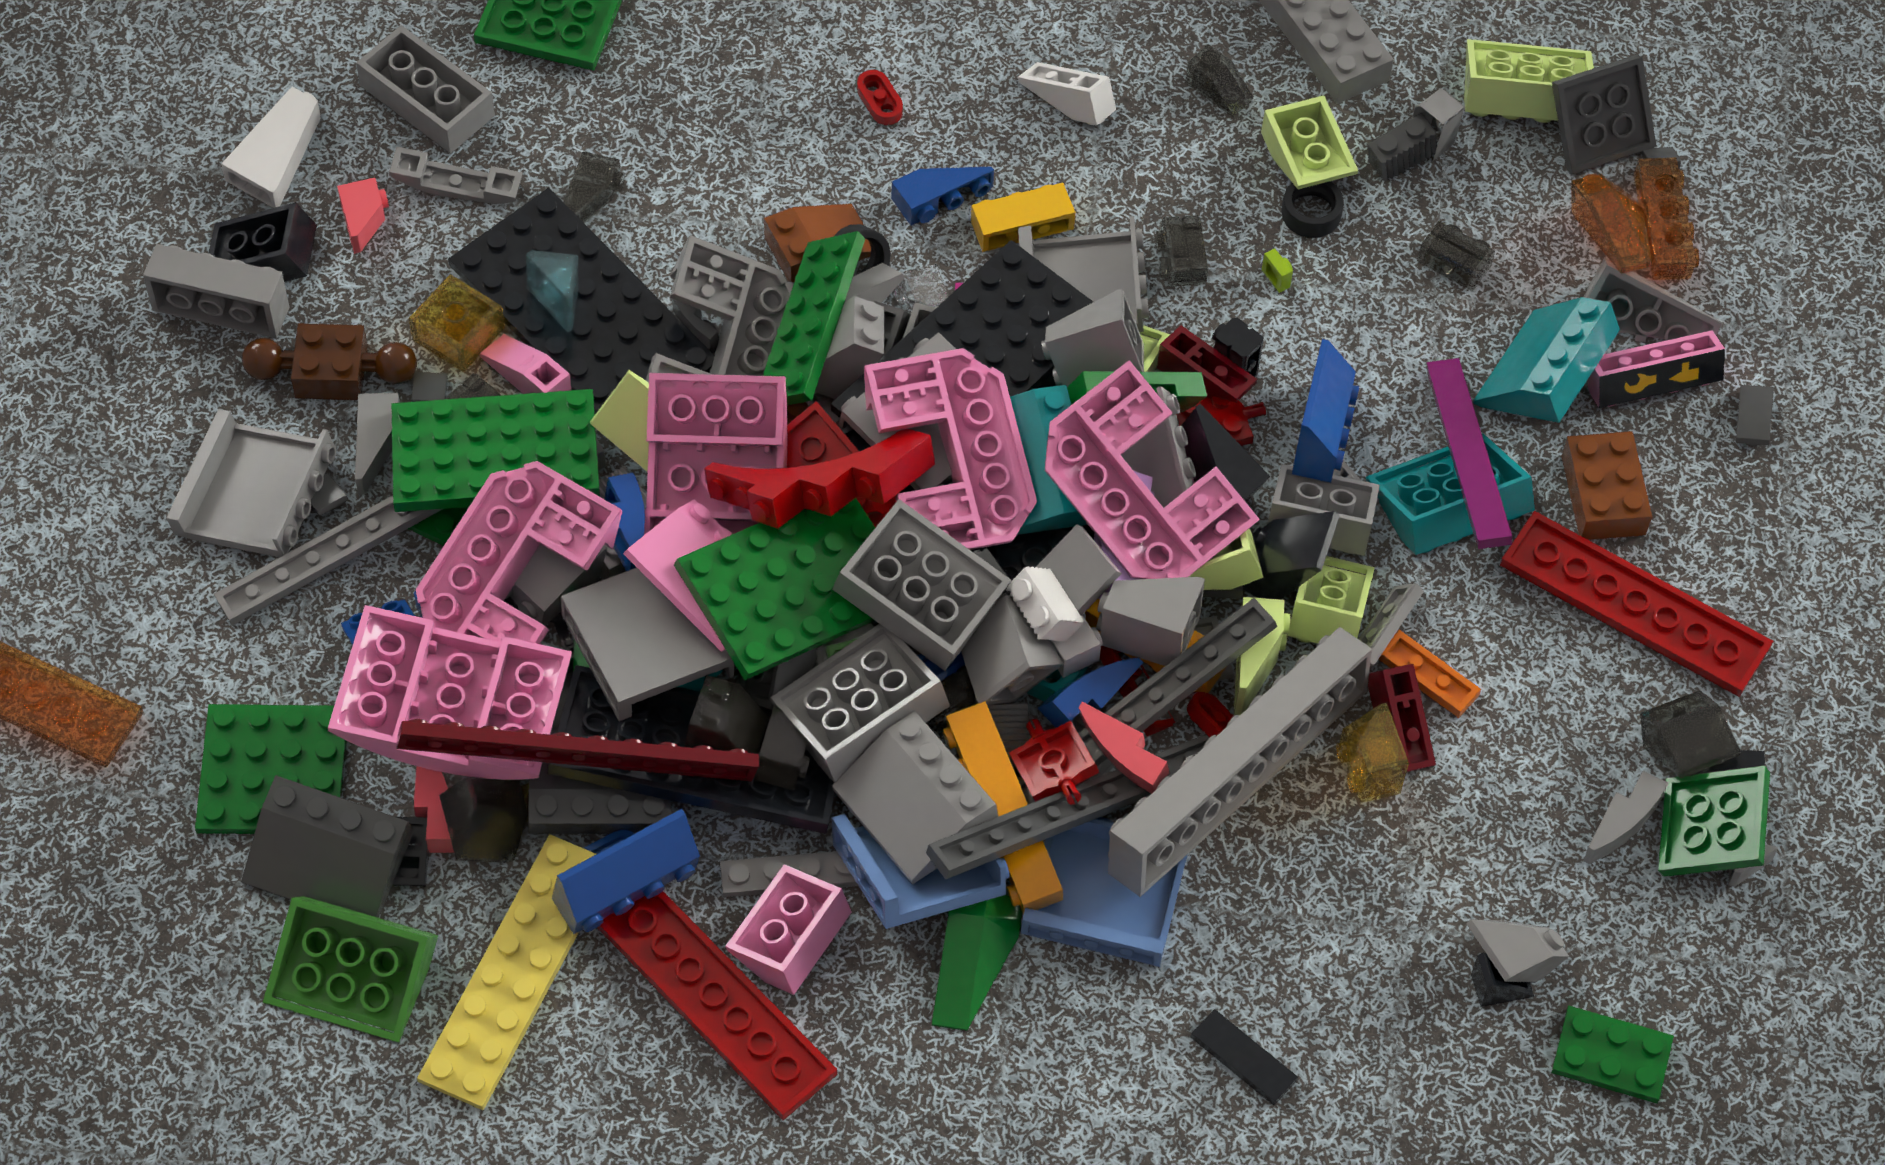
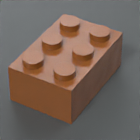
[1561,431,1652,540]

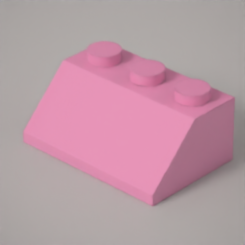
[725,864,852,995]

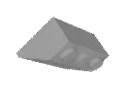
[1268,464,1380,556]

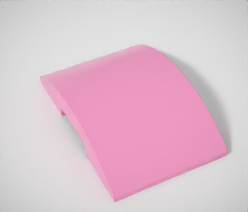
[644,373,787,535]
[328,605,572,780]

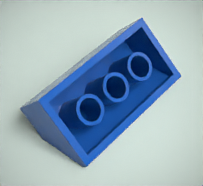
[1292,339,1360,483]
[552,809,700,935]

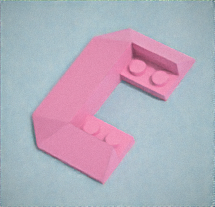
[864,348,1037,550]
[1044,360,1260,579]
[416,461,622,644]

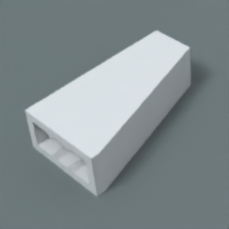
[221,87,321,208]

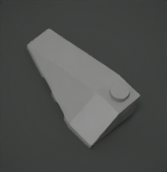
[1584,257,1723,342]

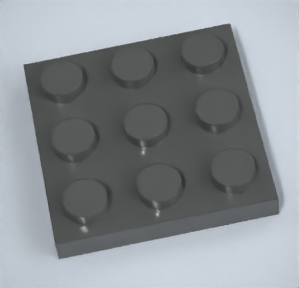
[1552,54,1657,175]

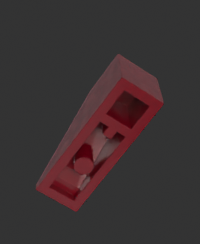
[1157,325,1258,403]
[1368,664,1436,772]

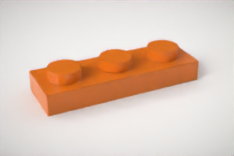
[1378,629,1481,718]

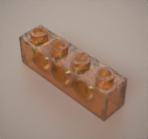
[1633,157,1699,280]

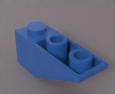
[891,167,994,226]

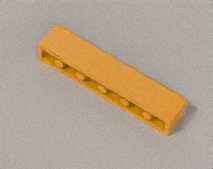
[943,701,1063,915]

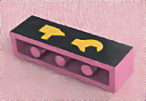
[1587,330,1725,408]

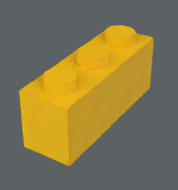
[971,183,1076,252]

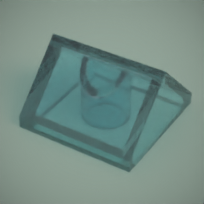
[526,250,578,332]

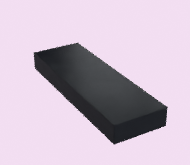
[1191,1009,1298,1105]

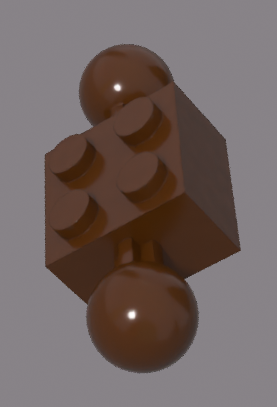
[242,323,417,400]

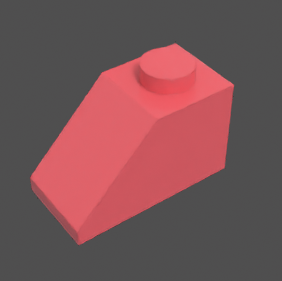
[337,178,389,254]

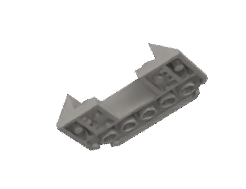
[646,235,790,382]

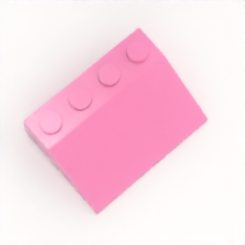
[623,500,732,652]

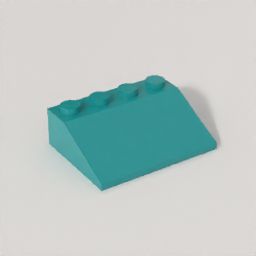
[1472,297,1620,423]
[1010,385,1088,535]
[1366,433,1535,555]

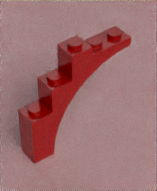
[704,428,935,528]

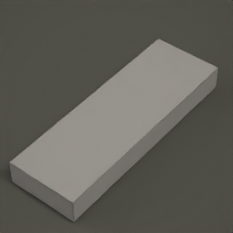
[1359,583,1424,666]

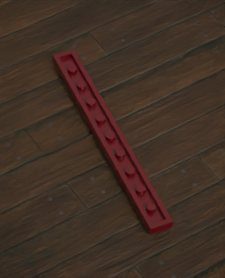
[397,719,759,781]

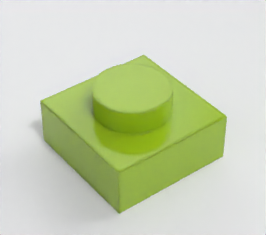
[1262,248,1293,293]

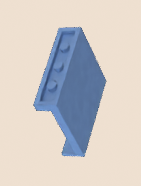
[831,814,1009,929]
[1021,817,1188,967]

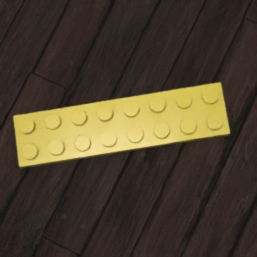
[417,834,596,1110]

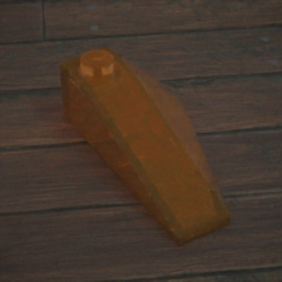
[1571,174,1652,274]

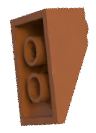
[764,204,871,282]

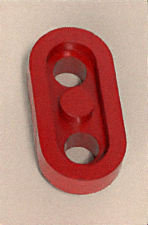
[857,70,903,125]
[1187,692,1234,738]

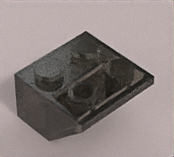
[1640,690,1740,778]
[439,777,528,863]

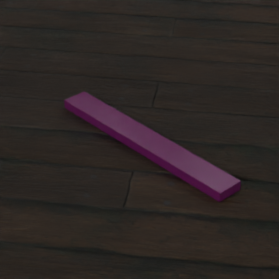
[1426,358,1512,549]

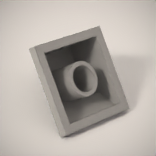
[1466,919,1569,982]

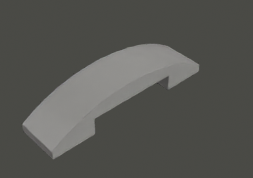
[389,146,523,204]

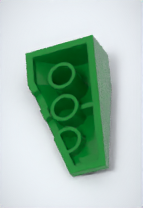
[932,895,1022,1031]

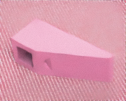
[480,334,571,394]

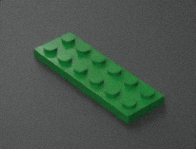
[763,231,865,405]

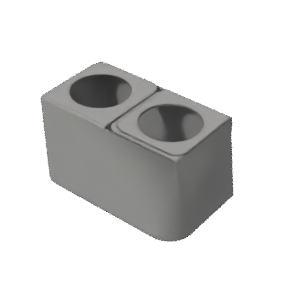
[1412,88,1465,162]

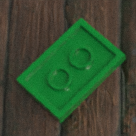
[1551,1005,1674,1104]

